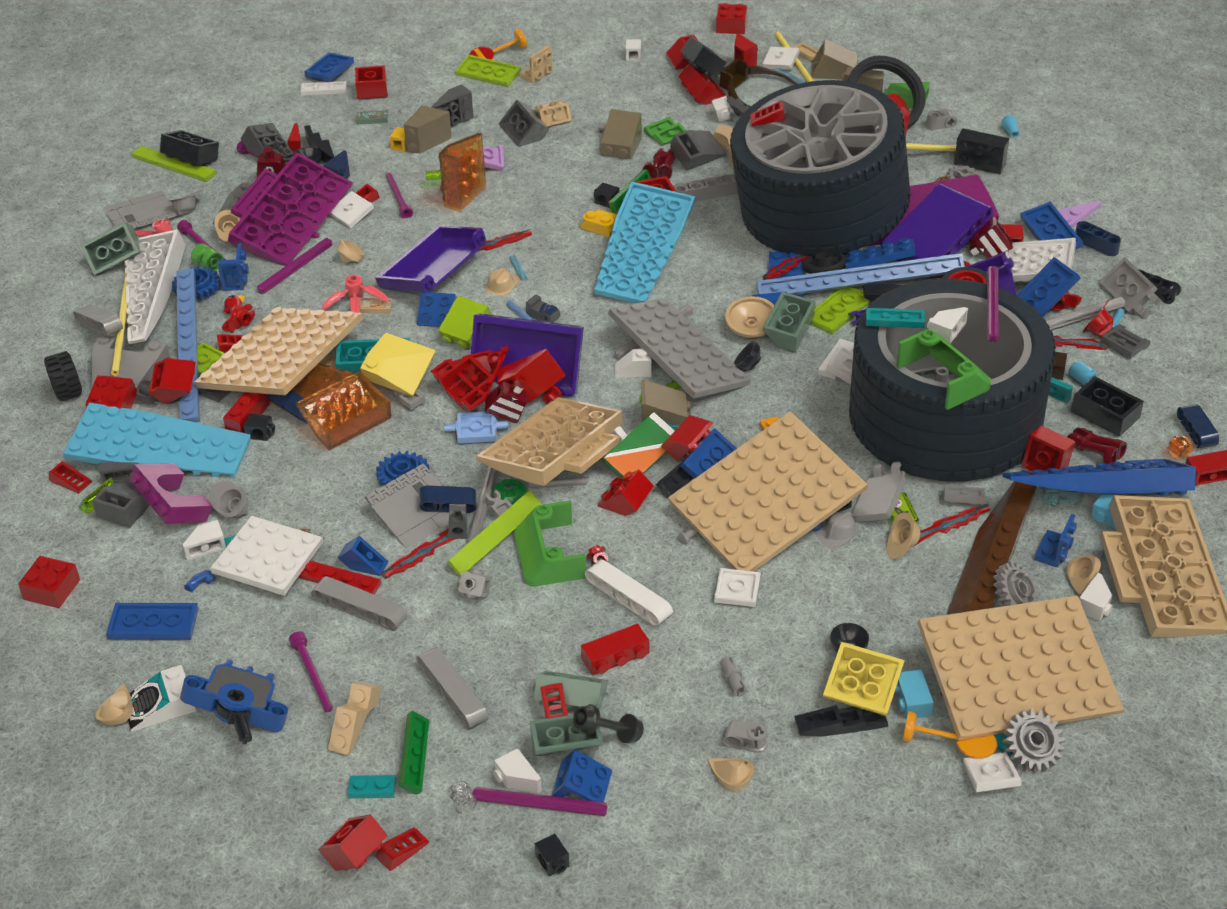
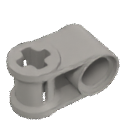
[926,108,958,130]
[724,720,768,753]

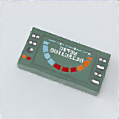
[356,110,388,125]

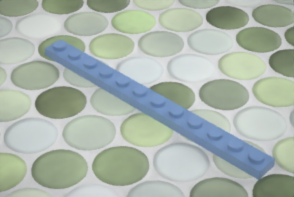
[756,253,965,295]
[176,268,200,422]

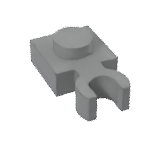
[393,390,425,410]
[485,490,512,519]

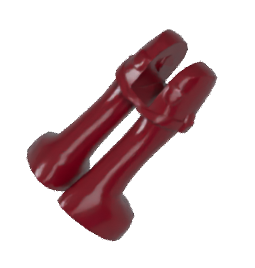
[642,148,675,179]
[1067,427,1127,464]

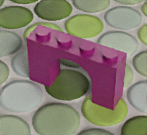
[129,464,212,524]

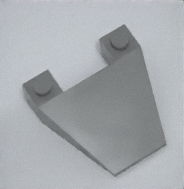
[91,335,170,389]

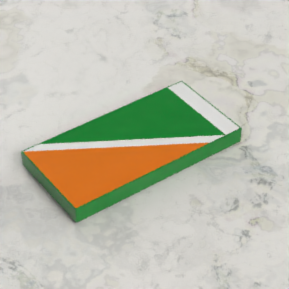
[602,412,675,478]

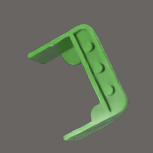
[896,330,991,410]
[514,500,586,587]

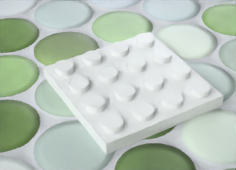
[1005,238,1076,282]
[211,516,323,596]

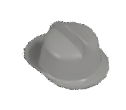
[168,190,203,215]
[208,481,249,518]
[816,511,859,549]

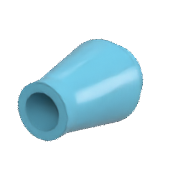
[1001,115,1019,138]

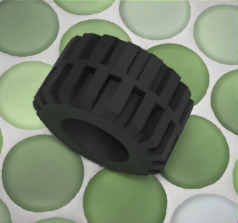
[44,351,82,401]

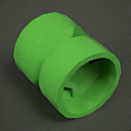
[191,243,223,271]

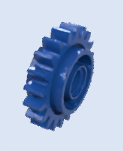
[172,266,221,301]
[376,451,430,486]

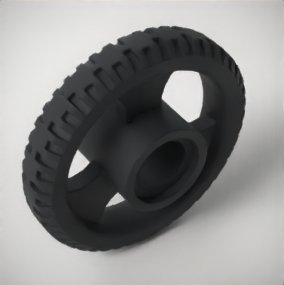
[802,252,847,274]

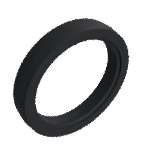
[847,55,926,129]

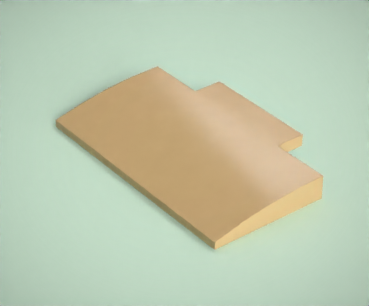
[476,397,623,486]
[1100,495,1227,638]

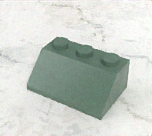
[81,222,140,276]
[763,291,816,352]
[534,671,608,709]
[530,715,603,756]

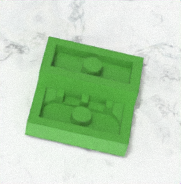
[644,117,686,145]

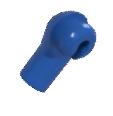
[184,570,215,592]

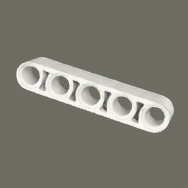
[585,559,673,626]

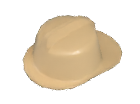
[214,210,241,242]
[486,268,520,295]
[886,512,920,559]

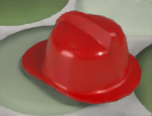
[1083,299,1113,337]

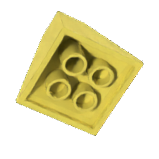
[360,333,436,397]
[823,642,905,716]

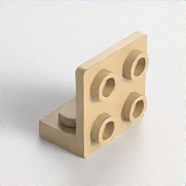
[519,45,553,83]
[533,100,572,126]

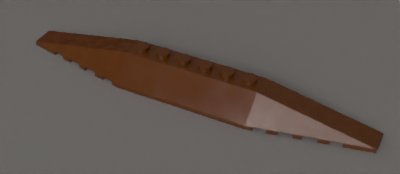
[940,470,1037,696]

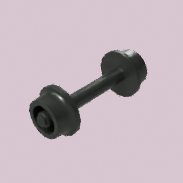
[573,704,644,743]

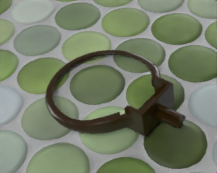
[719,58,798,107]

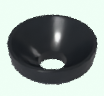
[293,147,322,164]
[734,341,761,370]
[830,623,869,653]

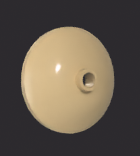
[725,296,775,338]

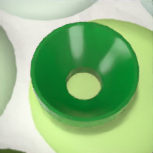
[492,478,527,505]

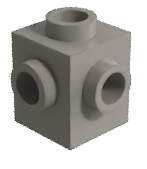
[457,568,492,599]

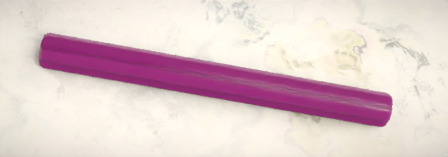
[256,238,332,294]
[987,266,999,342]
[473,787,608,816]

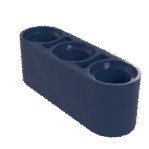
[1075,221,1121,256]
[266,390,318,424]
[1177,404,1219,448]
[419,485,476,513]

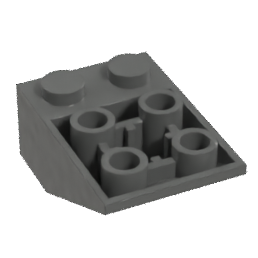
[431,84,474,127]
[240,123,293,162]
[670,130,726,171]
[92,478,149,528]

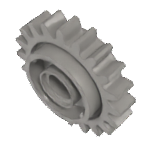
[993,561,1039,606]
[1002,709,1065,772]

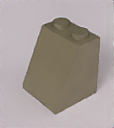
[811,39,858,80]
[404,105,452,154]
[601,109,642,159]
[641,380,691,425]

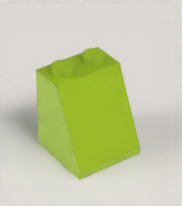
[438,296,493,349]

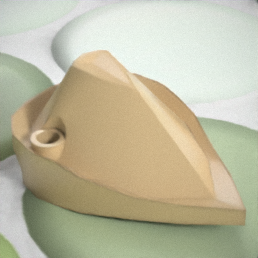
[337,240,364,264]
[1067,554,1101,596]
[96,683,133,725]
[708,758,755,791]

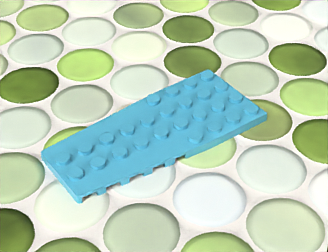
[594,182,695,303]
[63,403,251,478]

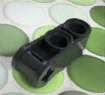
[1138,269,1181,304]

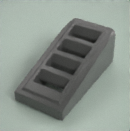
[99,462,139,485]

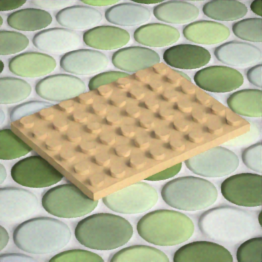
[194,307,363,395]
[668,411,868,572]
[917,595,1124,741]

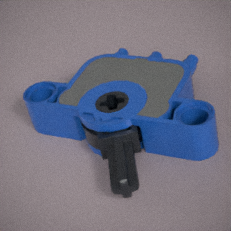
[180,659,288,744]

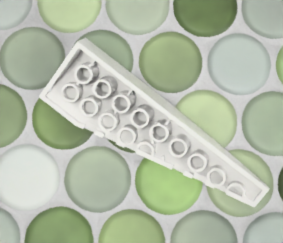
[125,229,186,344]

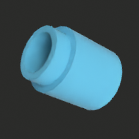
[1069,361,1098,385]

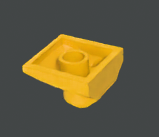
[580,209,617,237]

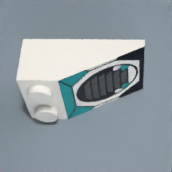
[128,665,196,732]

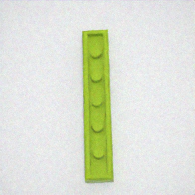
[131,145,217,182]
[447,490,542,576]

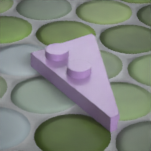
[449,145,504,171]
[1058,201,1101,228]

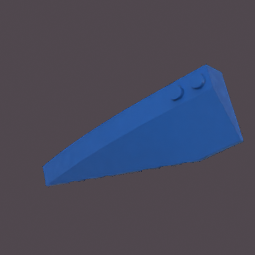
[1003,459,1196,495]

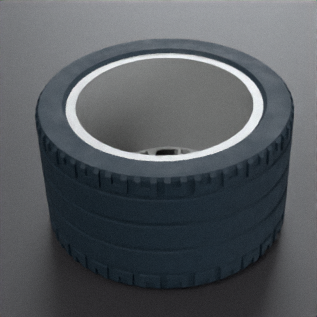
[730,80,911,257]
[849,279,1056,481]

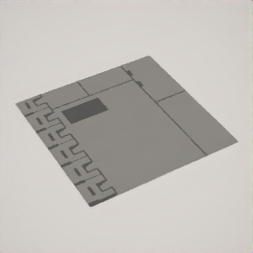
[104,191,178,228]
[364,464,449,548]

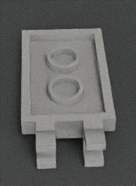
[1099,257,1163,319]
[852,462,906,522]

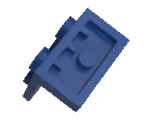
[218,244,249,291]
[417,292,457,327]
[1034,514,1077,568]
[551,749,612,802]

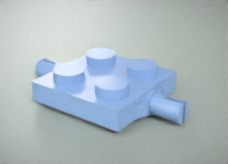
[444,411,509,444]

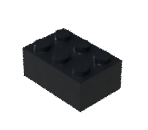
[681,36,727,78]
[954,128,1010,175]
[160,130,219,166]
[1071,376,1144,437]

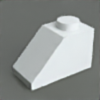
[927,307,968,344]
[615,349,651,377]
[183,520,226,560]
[1079,573,1113,621]
[493,748,542,794]

